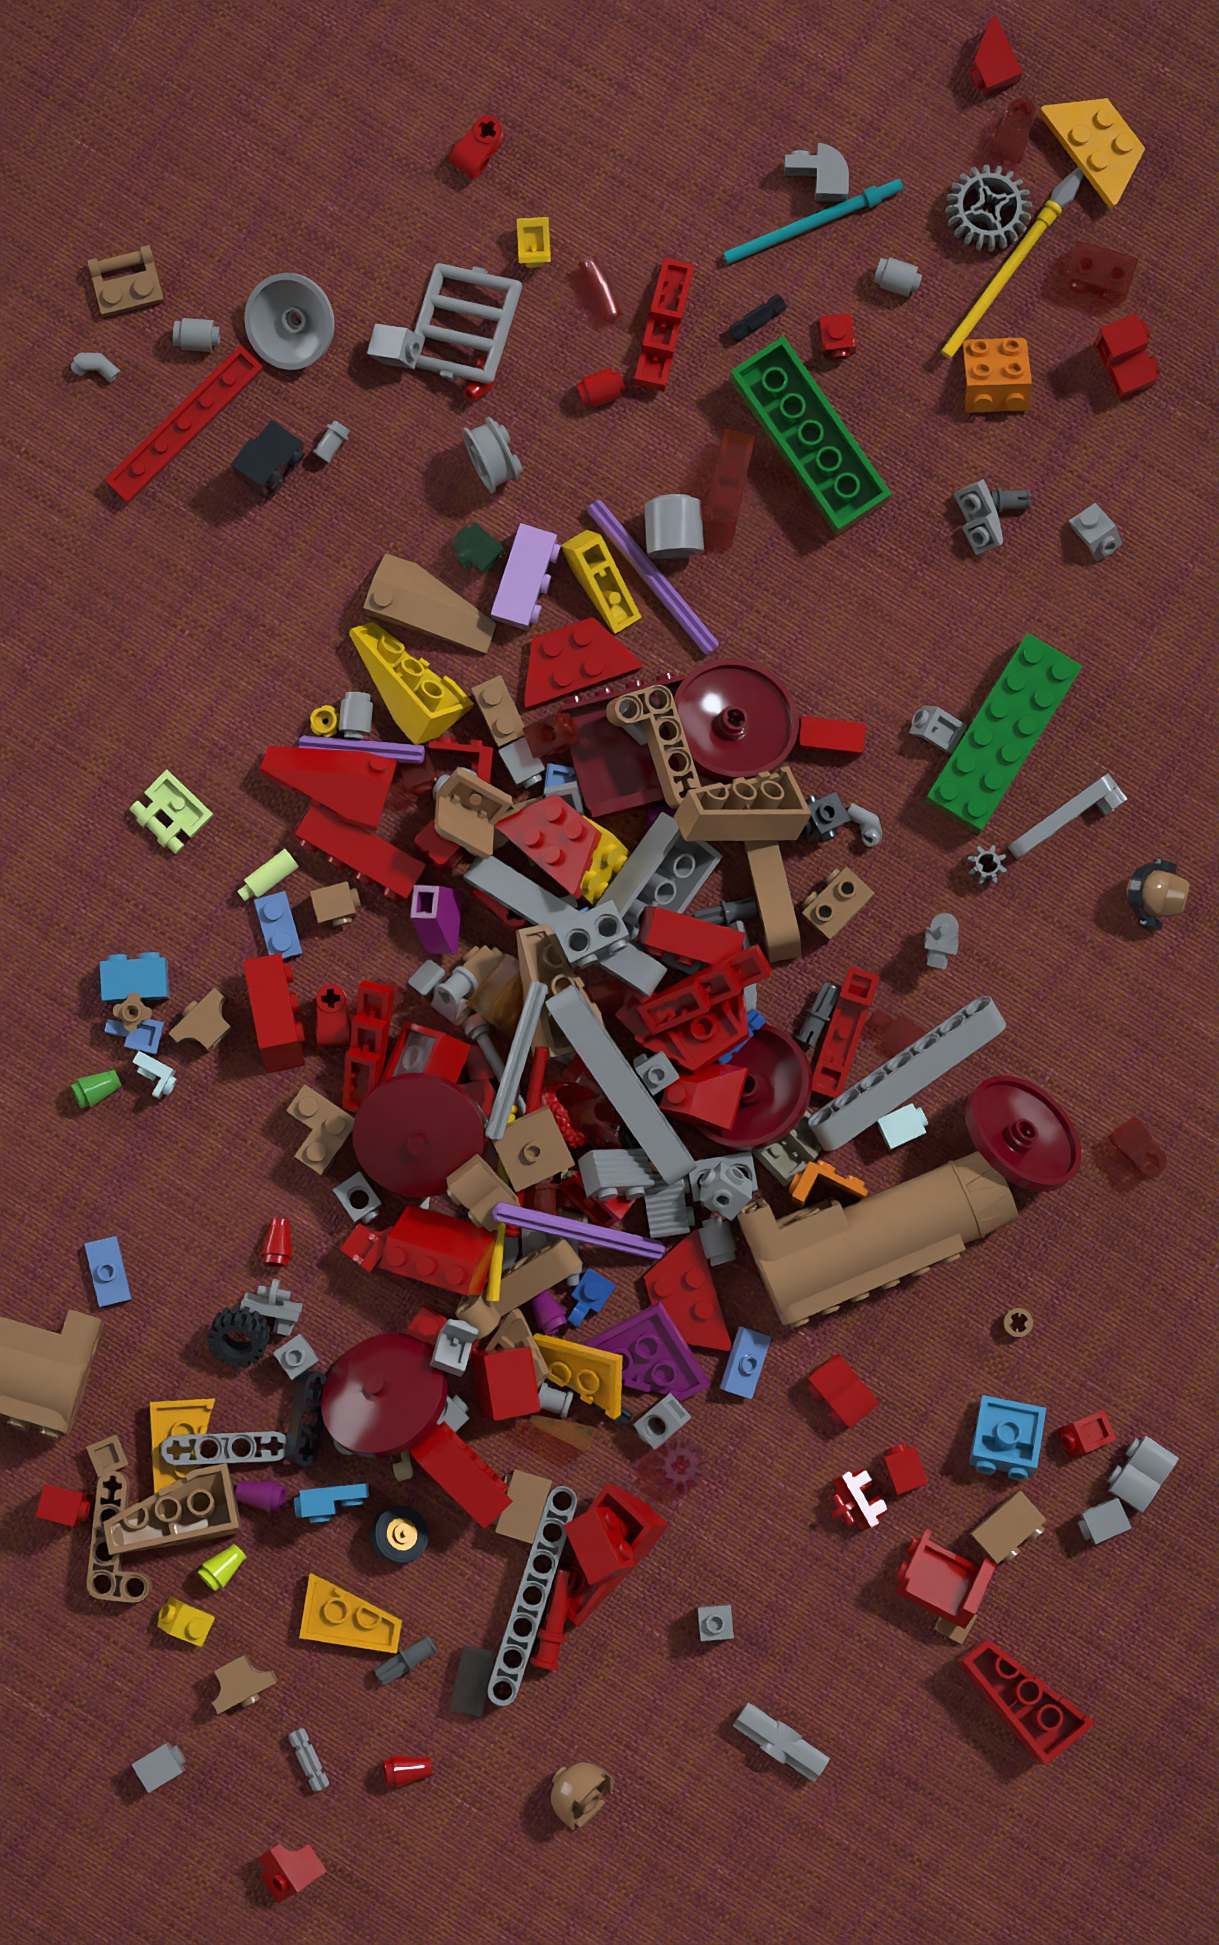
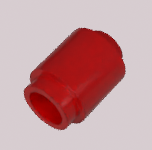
[576,367,626,408]

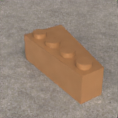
[674,766,812,841]

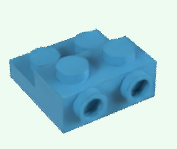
[969,1395,1046,1481]
[294,1483,370,1523]

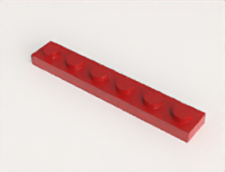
[104,345,264,504]

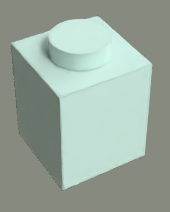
[876,1103,928,1151]

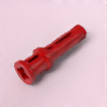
[530,1567,577,1670]

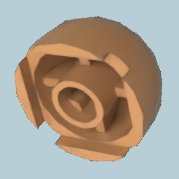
[551,1762,615,1829]

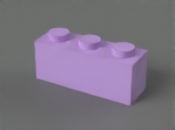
[491,523,561,631]

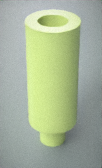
[237,849,299,901]

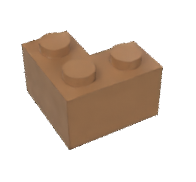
[286,1084,355,1176]

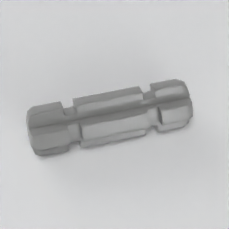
[288,1728,329,1792]

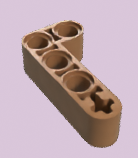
[606,685,701,810]
[743,840,801,963]
[455,1237,582,1340]
[87,1471,152,1603]

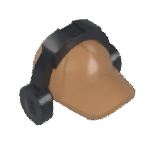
[1126,859,1190,931]

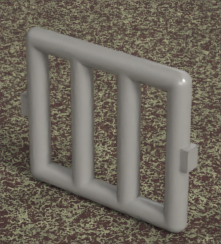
[414,263,522,384]

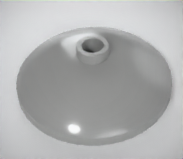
[244,273,334,370]

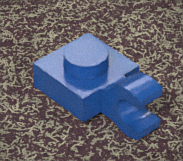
[567,1268,616,1328]

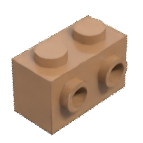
[801,866,875,943]

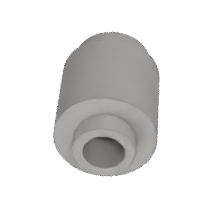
[873,257,922,297]
[173,318,220,352]
[338,692,373,740]
[698,1216,737,1266]

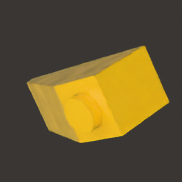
[561,530,642,634]

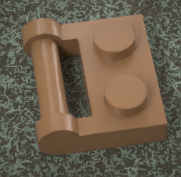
[88,245,164,317]

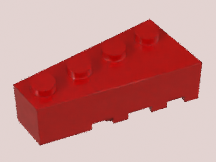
[956,1640,1096,1765]

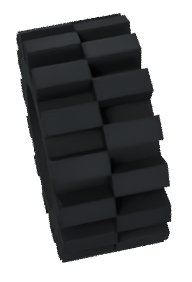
[207,1305,270,1369]

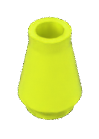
[197,1543,247,1591]

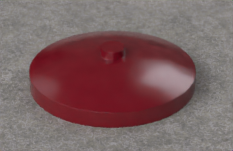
[673,659,799,782]
[695,1024,812,1151]
[352,1072,485,1197]
[965,1075,1082,1192]
[321,1333,448,1458]

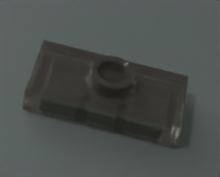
[449,1645,496,1717]

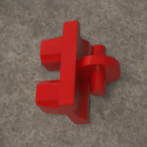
[829,1470,888,1532]

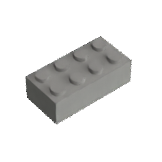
[594,812,723,957]

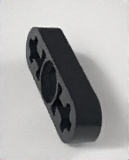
[285,1370,327,1466]

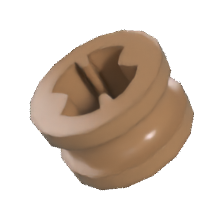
[1003,1308,1033,1337]

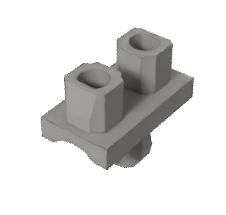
[924,913,959,969]
[240,1279,303,1336]

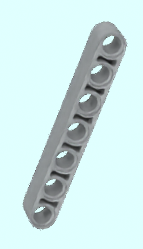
[462,856,667,997]
[545,984,697,1186]
[808,996,1006,1151]
[488,1486,577,1706]

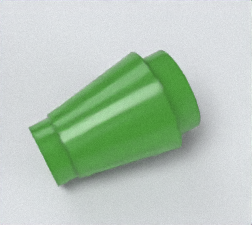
[70,1069,122,1109]

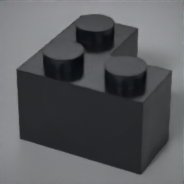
[231,419,305,499]

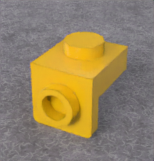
[517,217,551,268]
[157,1597,215,1647]

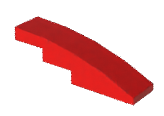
[633,258,695,392]
[637,944,773,1035]
[342,980,393,1112]

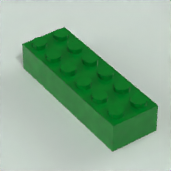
[729,336,892,537]
[924,632,1083,835]

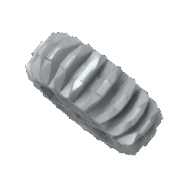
[945,165,1032,252]

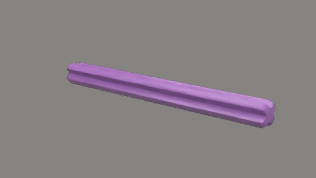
[587,500,719,655]
[492,1202,665,1260]

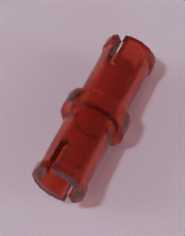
[578,256,623,323]

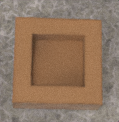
[86,1434,130,1477]

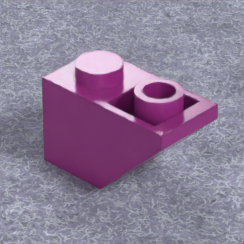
[411,885,463,955]

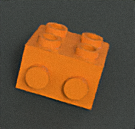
[963,338,1032,413]
[788,1160,868,1209]

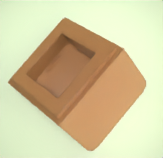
[933,1614,977,1644]

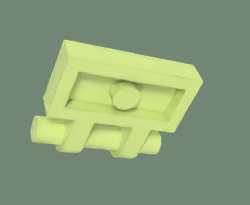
[129,770,214,854]

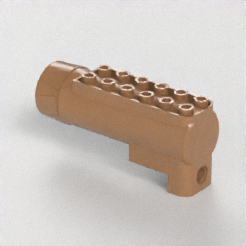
[736,1151,1019,1328]
[0,1309,104,1441]

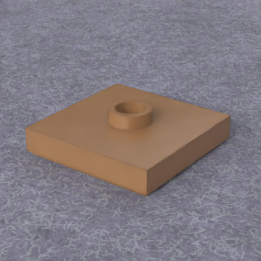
[491,1105,575,1192]

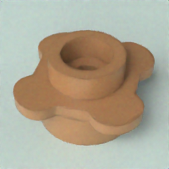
[113,993,152,1032]

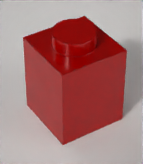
[882,1442,929,1495]

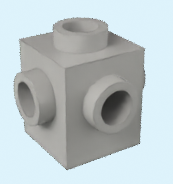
[699,1161,753,1221]

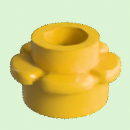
[310,705,340,737]

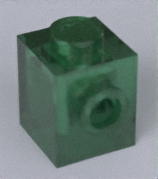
[453,522,504,576]

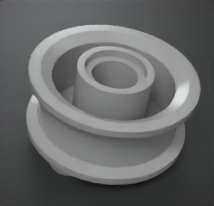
[462,417,523,493]

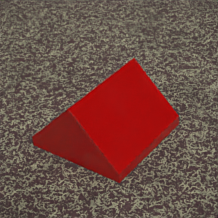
[471,1346,541,1421]

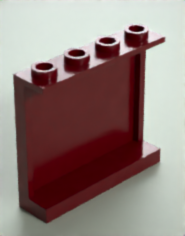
[557,672,716,821]

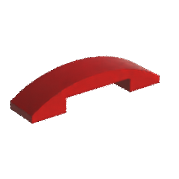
[812,966,880,1098]

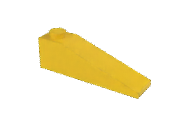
[349,622,474,745]

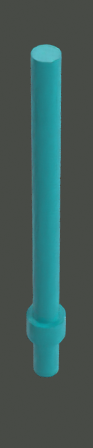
[723,178,904,264]

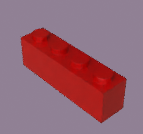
[295,803,427,903]

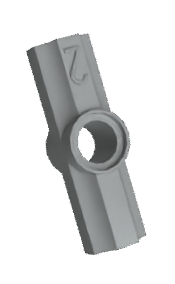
[733,1702,830,1782]

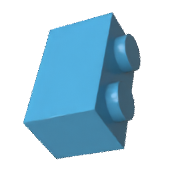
[100,952,170,1003]

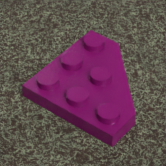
[580,1301,710,1401]

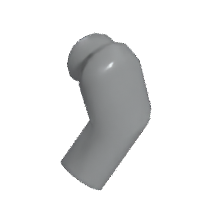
[71,352,121,383]
[847,803,883,847]

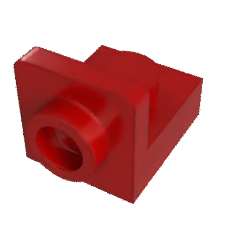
[819,313,857,360]
[1058,1409,1117,1458]

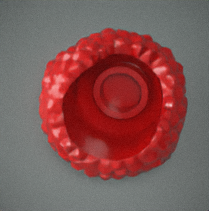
[539,1080,599,1150]

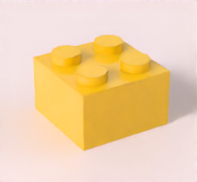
[580,815,632,907]

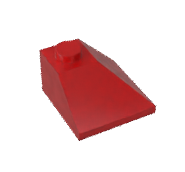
[659,1062,749,1131]

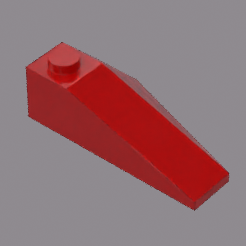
[259,746,397,831]
[566,1483,669,1626]

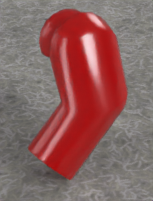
[463,357,498,402]

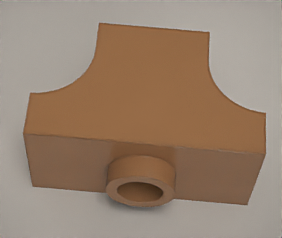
[168,987,233,1051]
[212,1654,278,1714]

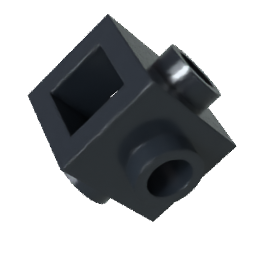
[800,792,851,844]

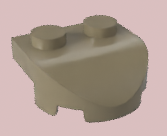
[751,1111,822,1187]

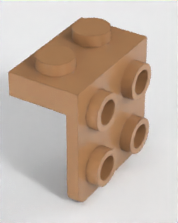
[434,767,512,859]

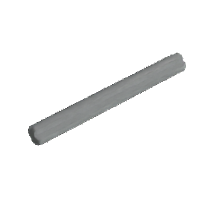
[485,981,548,1141]

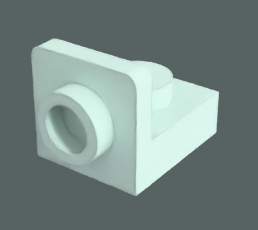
[133,1051,177,1099]

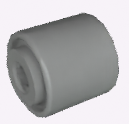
[644,494,704,559]

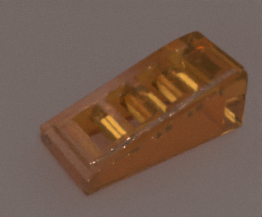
[529,1415,598,1452]

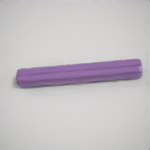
[298,735,425,764]

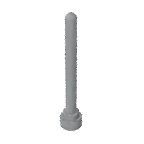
[461,1013,526,1118]

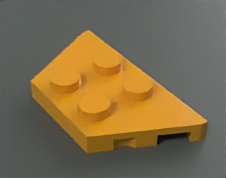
[1038,98,1145,209]

